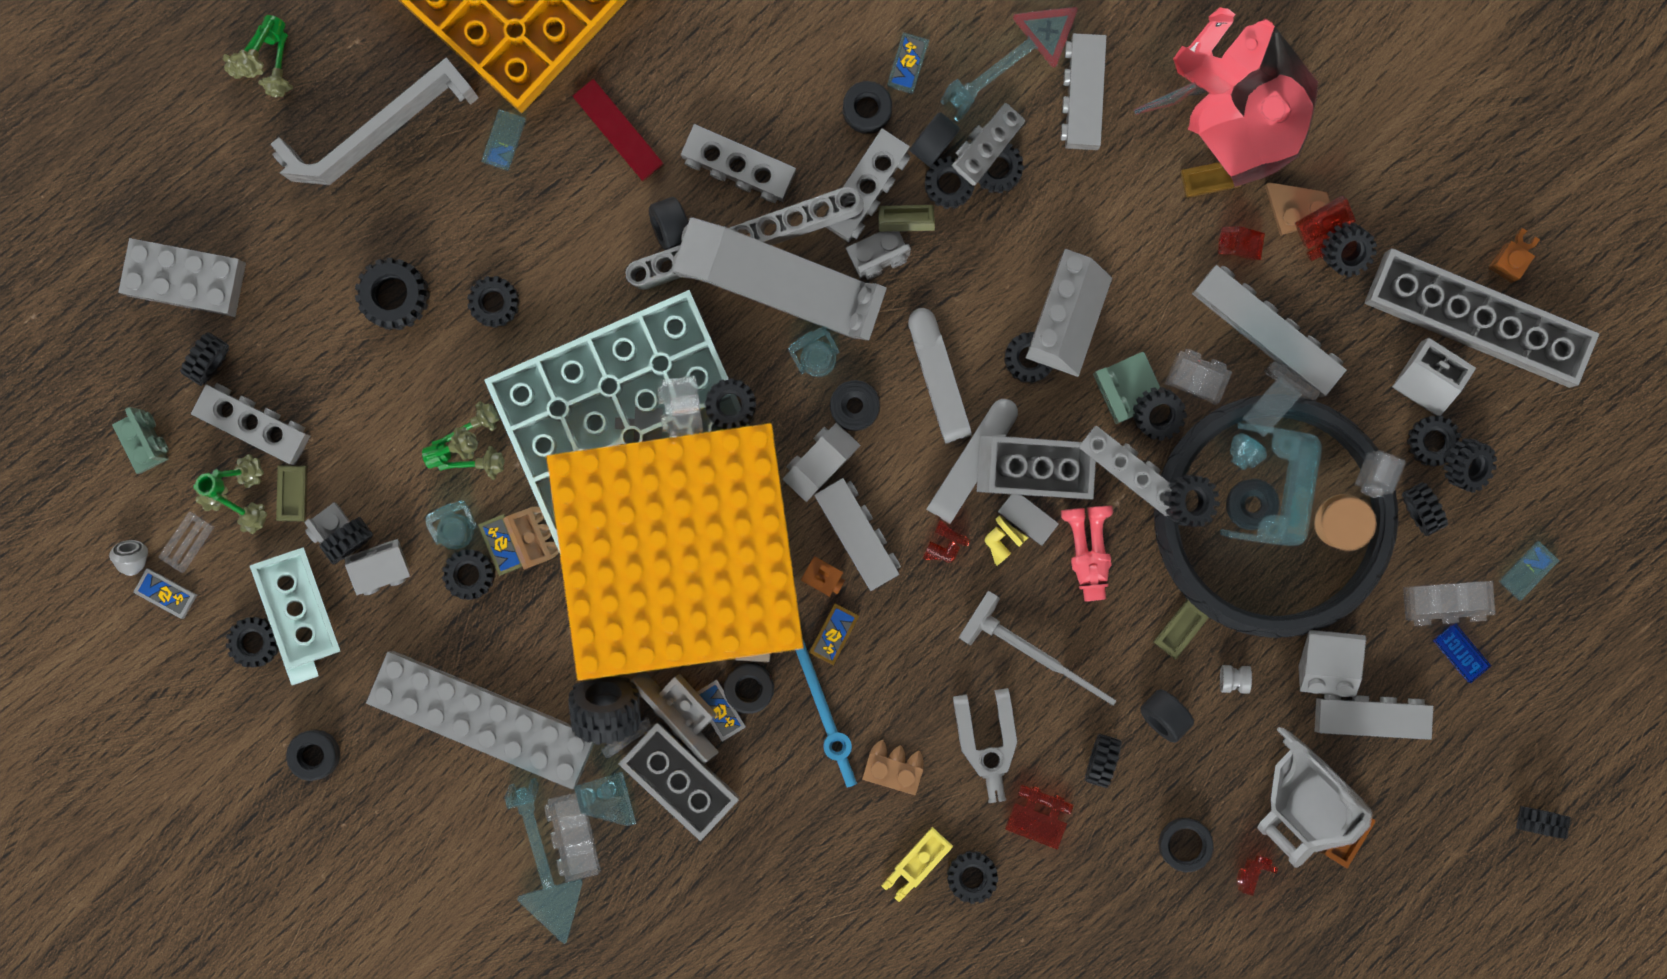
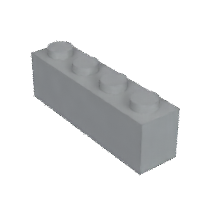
[1061,33,1106,150]
[814,478,901,591]
[1315,694,1433,740]

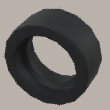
[1158,818,1214,872]

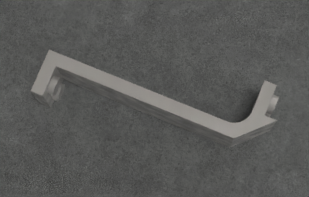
[271,58,479,185]
[672,217,887,340]

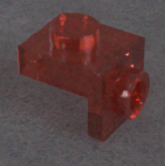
[1218,226,1265,260]
[1236,855,1278,896]

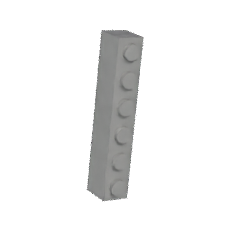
[1192,265,1346,398]

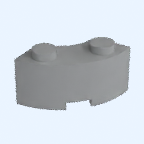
[783,422,861,502]

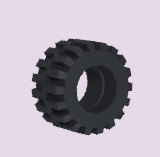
[355,258,430,330]
[568,675,641,745]

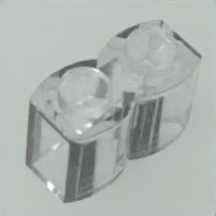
[657,376,704,438]

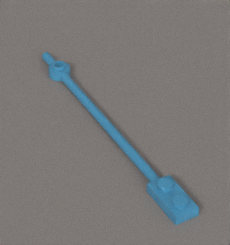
[795,638,857,788]

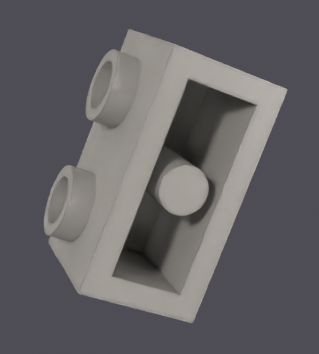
[345,539,410,595]

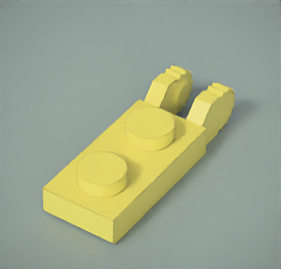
[882,827,953,902]

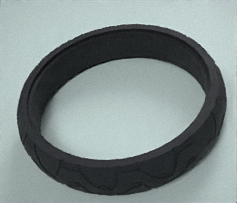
[1154,394,1398,638]

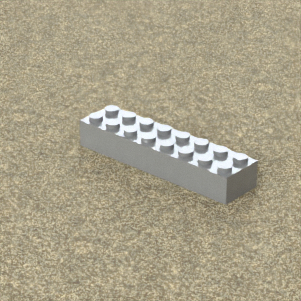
[1364,248,1599,388]
[366,651,594,790]

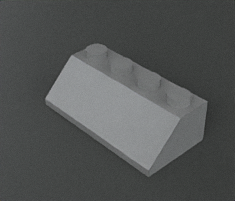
[1026,249,1112,377]

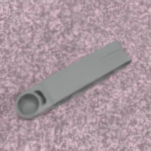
[908,308,972,444]
[926,399,1018,524]

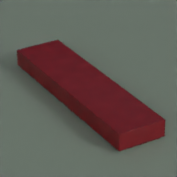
[572,79,664,182]

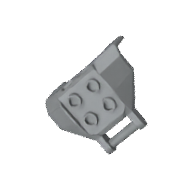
[1257,728,1372,868]

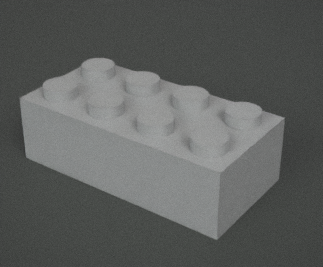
[118,238,246,317]
[977,436,1096,499]
[619,721,740,841]

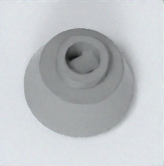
[109,540,148,576]

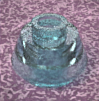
[1230,434,1267,470]

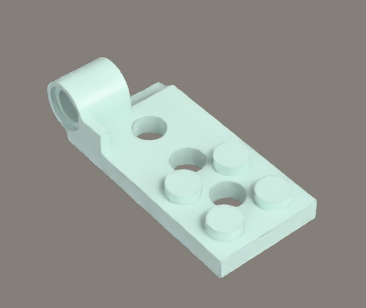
[250,548,340,685]

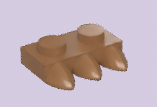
[503,507,559,570]
[862,740,924,796]

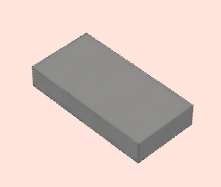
[998,494,1059,546]

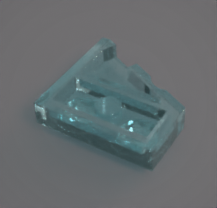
[574,772,636,826]

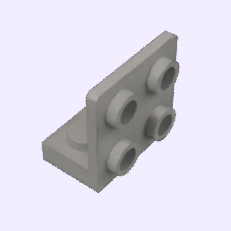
[846,231,911,280]

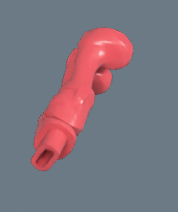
[1061,505,1113,601]

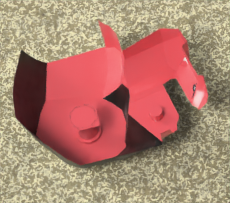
[1173,7,1318,187]

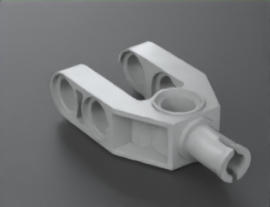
[953,688,1017,803]

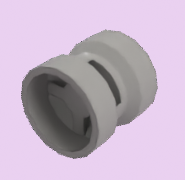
[1220,665,1252,694]

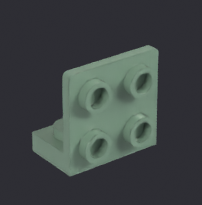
[1093,352,1160,425]
[112,407,169,474]

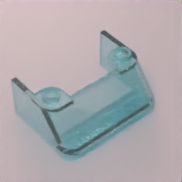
[1220,423,1322,546]

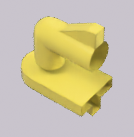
[985,515,1029,566]

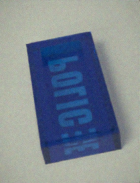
[1433,623,1491,684]

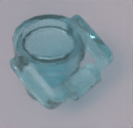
[788,327,840,377]
[425,501,477,550]

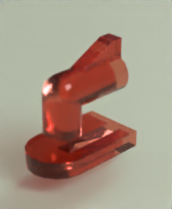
[923,520,970,563]

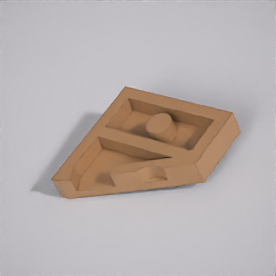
[1265,183,1335,236]

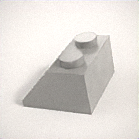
[1299,630,1366,697]

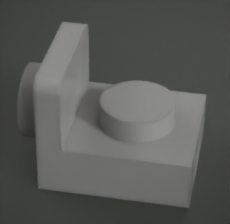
[304,502,350,544]

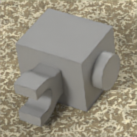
[615,407,663,441]

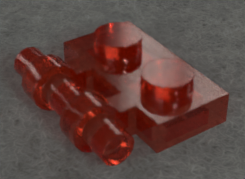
[1295,195,1356,262]
[1005,785,1074,850]

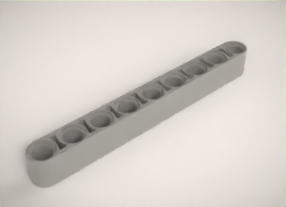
[625,187,864,290]

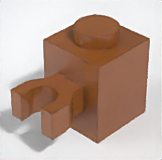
[1488,228,1540,283]
[801,556,845,597]

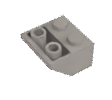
[1392,338,1476,416]

